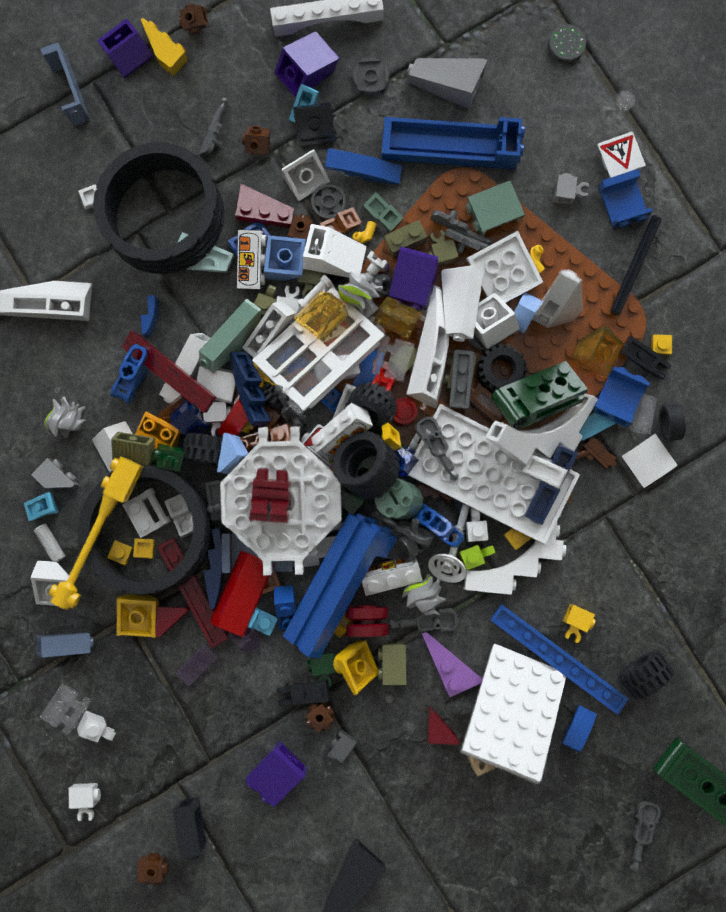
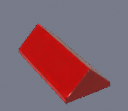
[210,550,274,637]

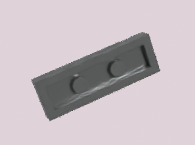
[449,350,474,410]

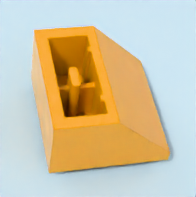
[135,412,181,449]

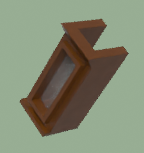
[469,384,508,424]

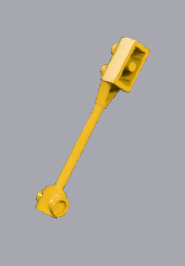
[48,456,144,609]

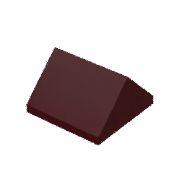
[426,706,460,745]

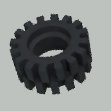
[261,382,294,412]

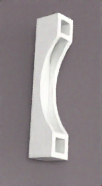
[270,0,383,37]

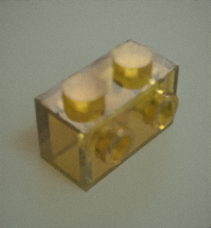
[374,297,421,339]

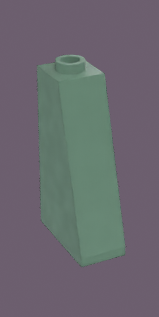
[199,299,261,373]

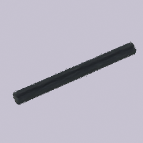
[610,215,662,316]

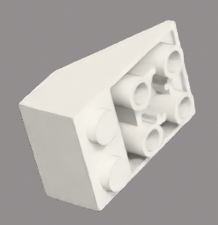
[303,224,366,278]

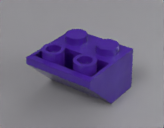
[97,18,154,78]

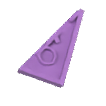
[422,632,482,697]

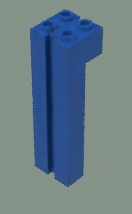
[382,117,525,170]
[283,513,397,658]

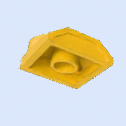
[117,594,159,638]
[333,640,378,695]

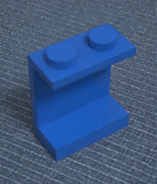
[598,169,653,228]
[592,366,650,428]

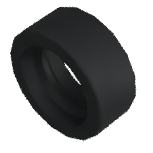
[659,404,686,441]

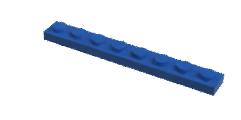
[490,604,629,715]

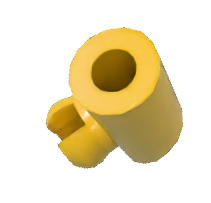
[352,221,377,244]
[529,245,545,274]

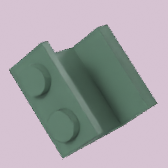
[465,181,525,236]

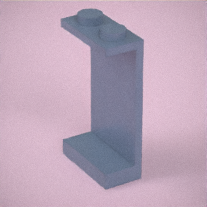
[41,42,90,125]
[222,534,295,573]

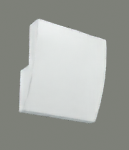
[622,434,678,488]

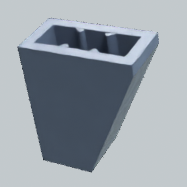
[36,632,93,657]

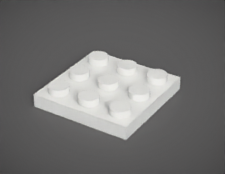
[466,231,543,303]

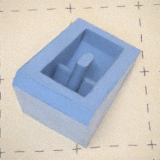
[514,292,541,334]
[217,433,249,474]

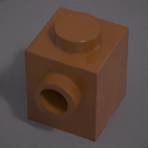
[288,214,313,246]

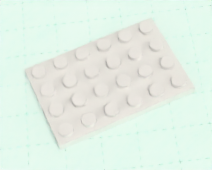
[461,644,566,784]

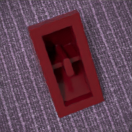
[156,606,190,638]

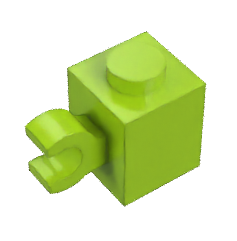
[458,545,495,570]

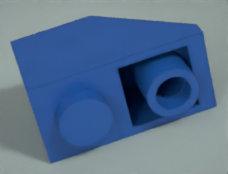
[274,585,297,630]

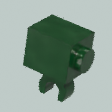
[152,443,184,472]
[307,651,336,687]

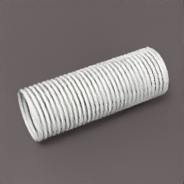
[34,524,66,562]

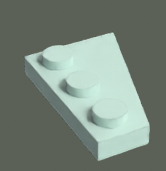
[178,232,234,273]

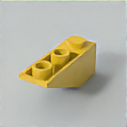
[141,17,188,76]

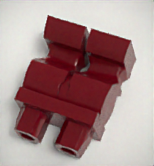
[249,468,291,523]

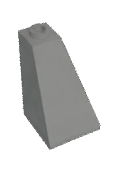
[406,58,487,109]

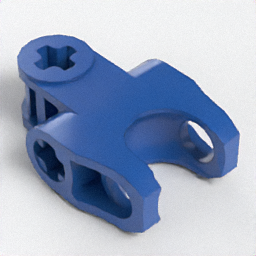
[110,344,149,404]
[411,503,464,548]

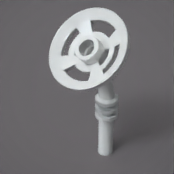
[428,504,470,583]

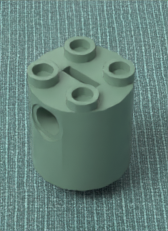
[375,478,423,520]

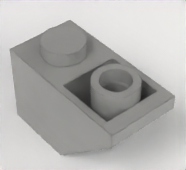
[31,458,80,489]

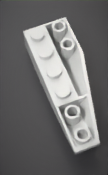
[532,270,583,328]
[0,281,92,321]
[407,287,449,408]

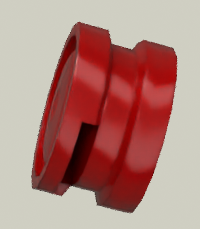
[393,397,418,426]

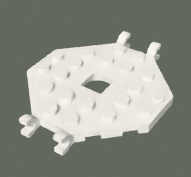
[220,426,342,575]

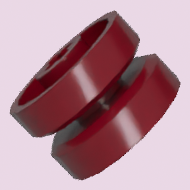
[346,605,389,637]

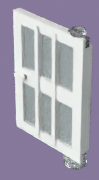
[252,287,385,417]

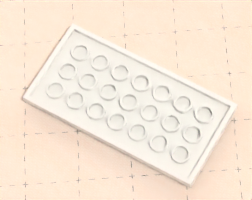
[405,404,580,544]

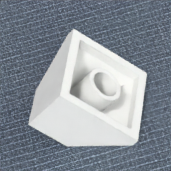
[31,561,69,606]

